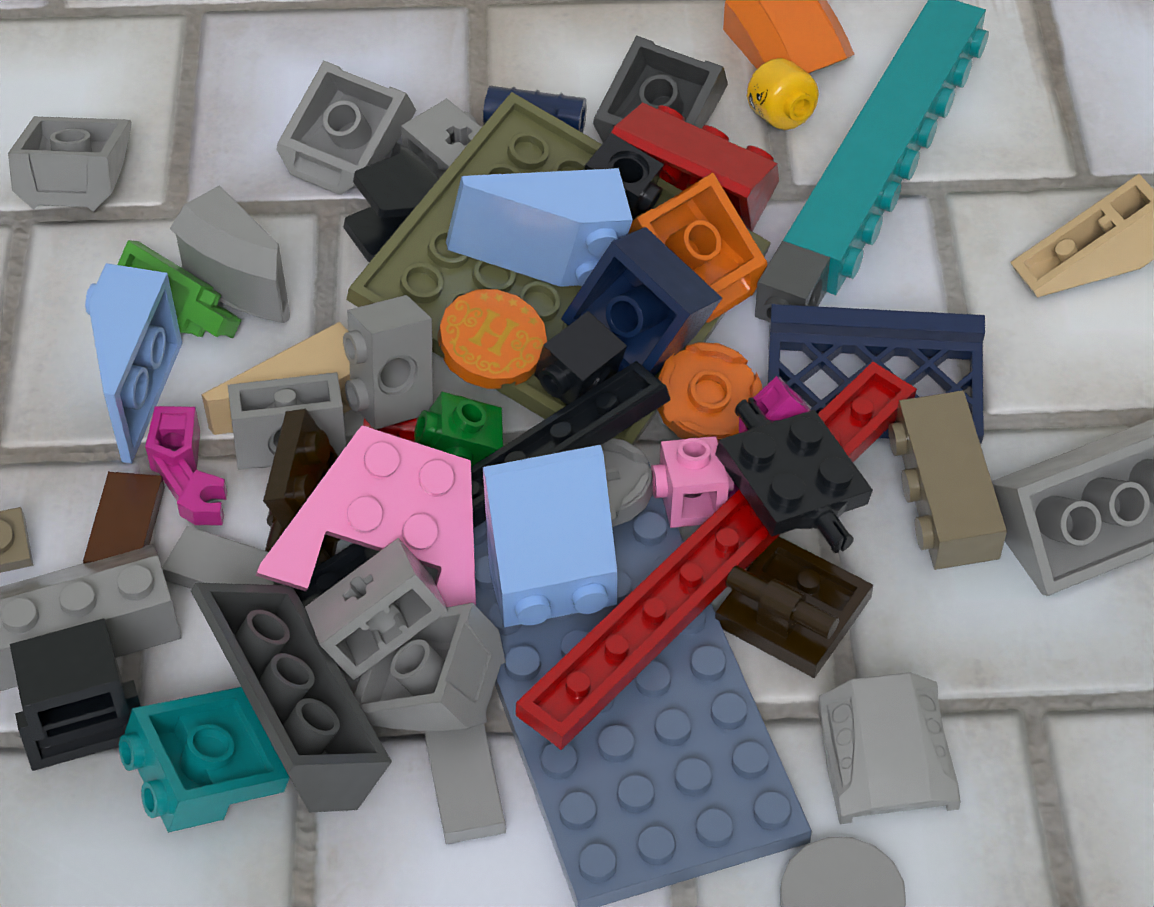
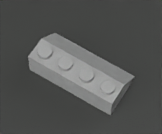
[992,419,1154,596]
[0,544,181,691]

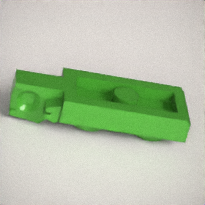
[117,240,241,338]

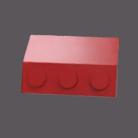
[610,103,779,231]

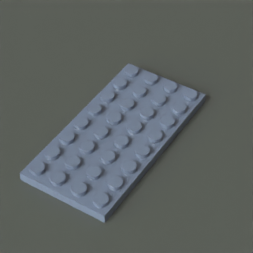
[473,462,812,907]

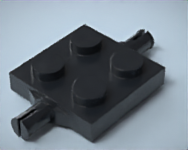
[715,398,873,553]

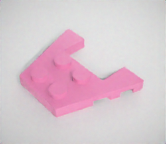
[255,425,476,607]

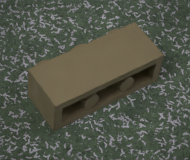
[888,390,1007,570]

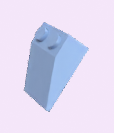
[446,168,633,287]
[85,263,182,464]
[483,445,617,628]

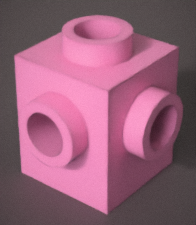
[651,436,734,528]

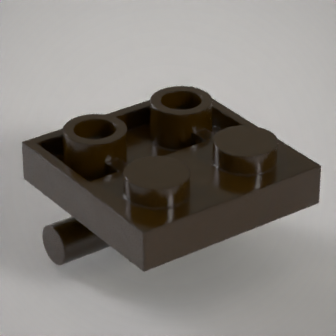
[263,408,341,567]
[715,536,873,678]

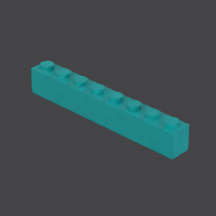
[783,0,989,295]

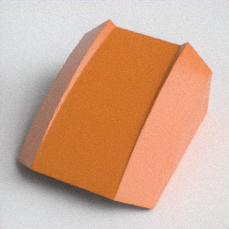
[723,0,854,73]
[628,173,767,323]

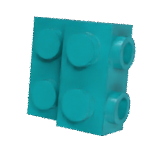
[119,687,290,833]

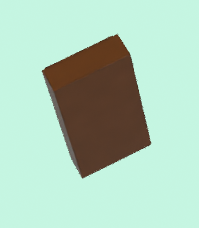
[83,471,165,563]

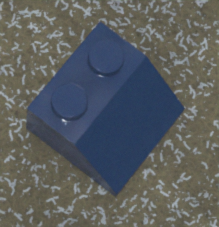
[561,227,722,376]

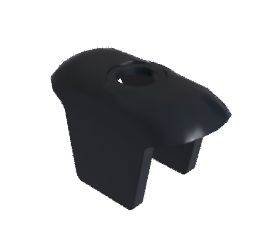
[343,143,439,262]

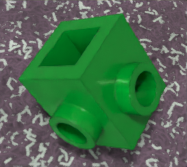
[414,392,503,467]

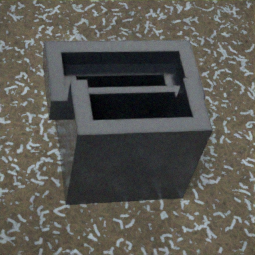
[10,618,141,771]

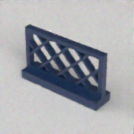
[767,304,985,444]

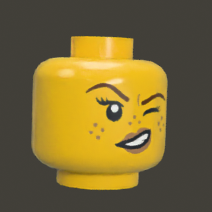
[746,58,819,130]

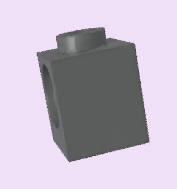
[755,241,830,323]

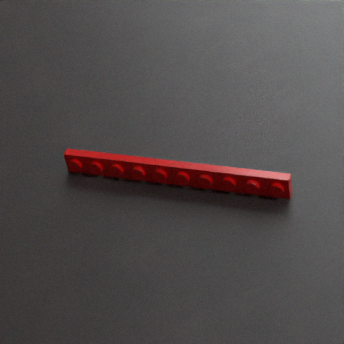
[516,362,917,750]

